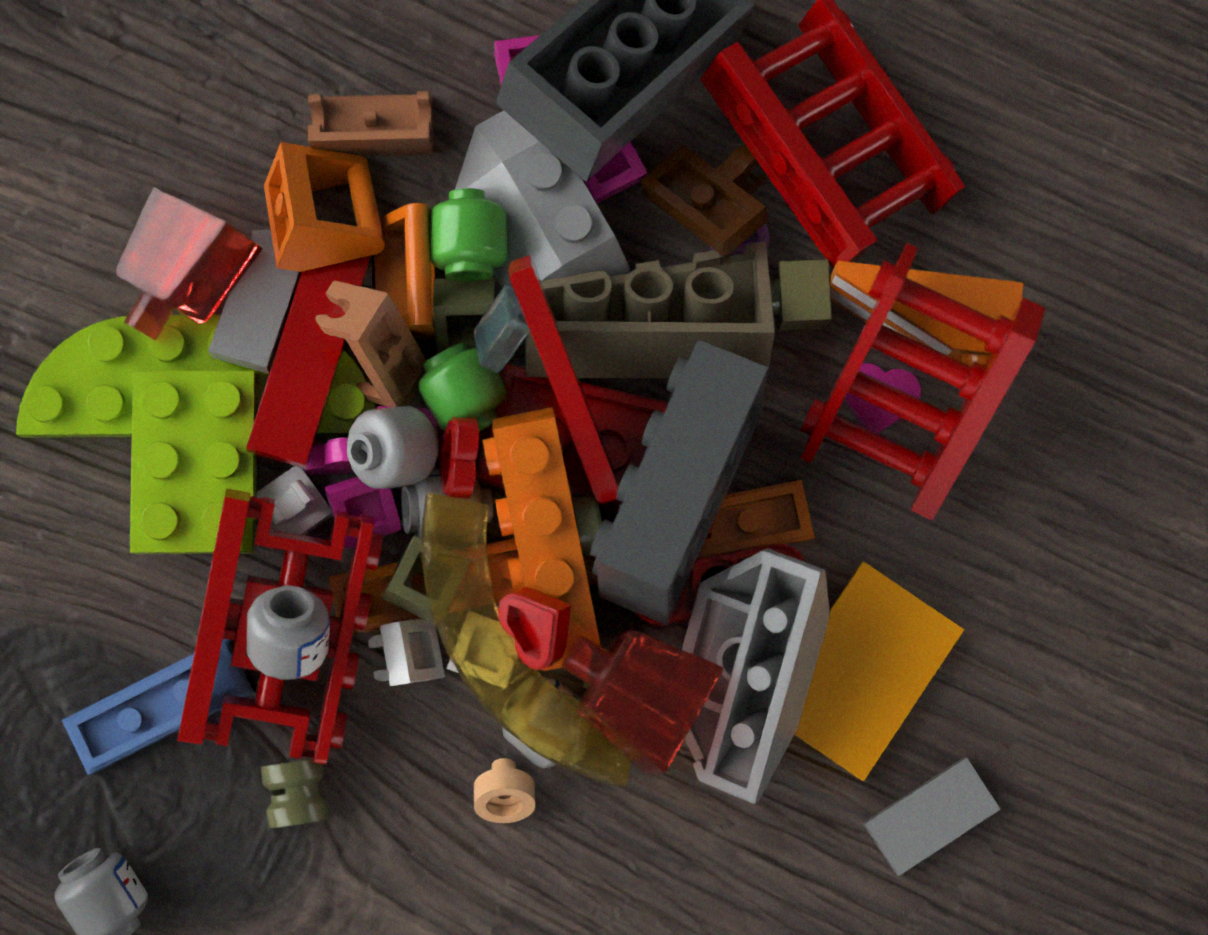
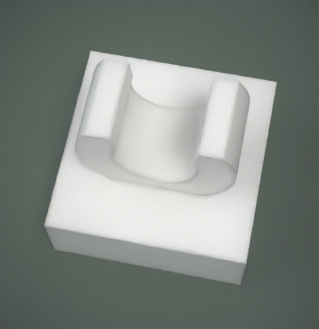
[257,466,332,536]
[368,619,445,687]

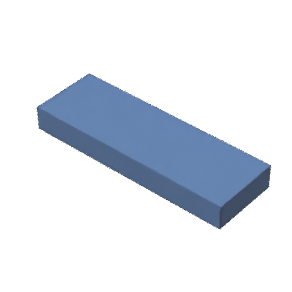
[62,639,256,775]

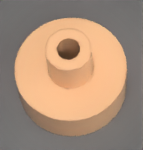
[474,758,536,823]

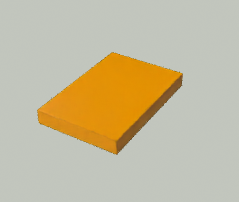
[794,561,965,781]

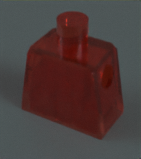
[116,187,263,341]
[560,630,724,777]

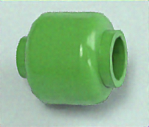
[429,188,508,282]
[418,342,509,432]

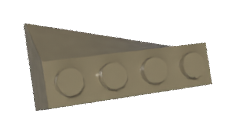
[525,241,775,379]

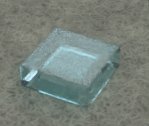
[474,285,530,373]

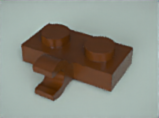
[640,144,768,258]

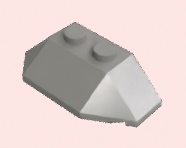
[455,110,631,307]
[669,548,830,804]

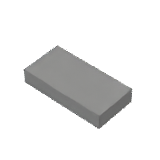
[208,241,302,374]
[863,757,1001,876]

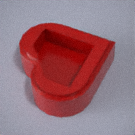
[439,417,479,499]
[498,587,571,670]

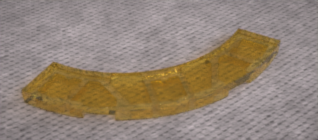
[421,492,637,787]

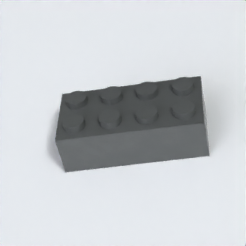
[496,0,755,182]
[590,340,768,626]

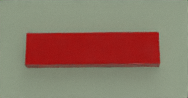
[246,255,373,469]
[508,255,619,504]

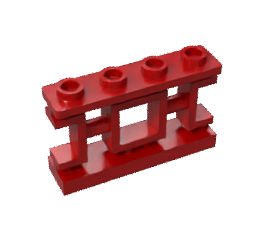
[177,488,383,765]

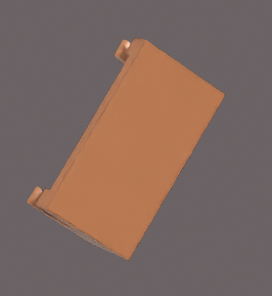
[308,91,434,156]
[315,280,427,407]

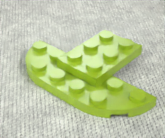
[16,315,377,554]

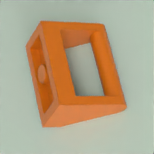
[264,142,385,272]
[374,203,436,341]

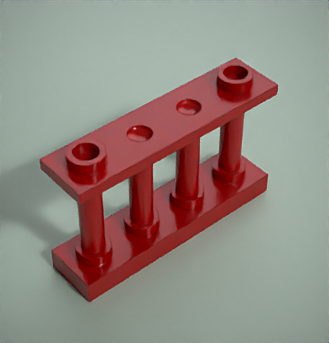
[700,0,965,269]
[799,243,1046,521]

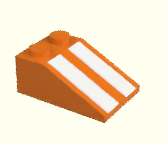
[829,261,1024,366]

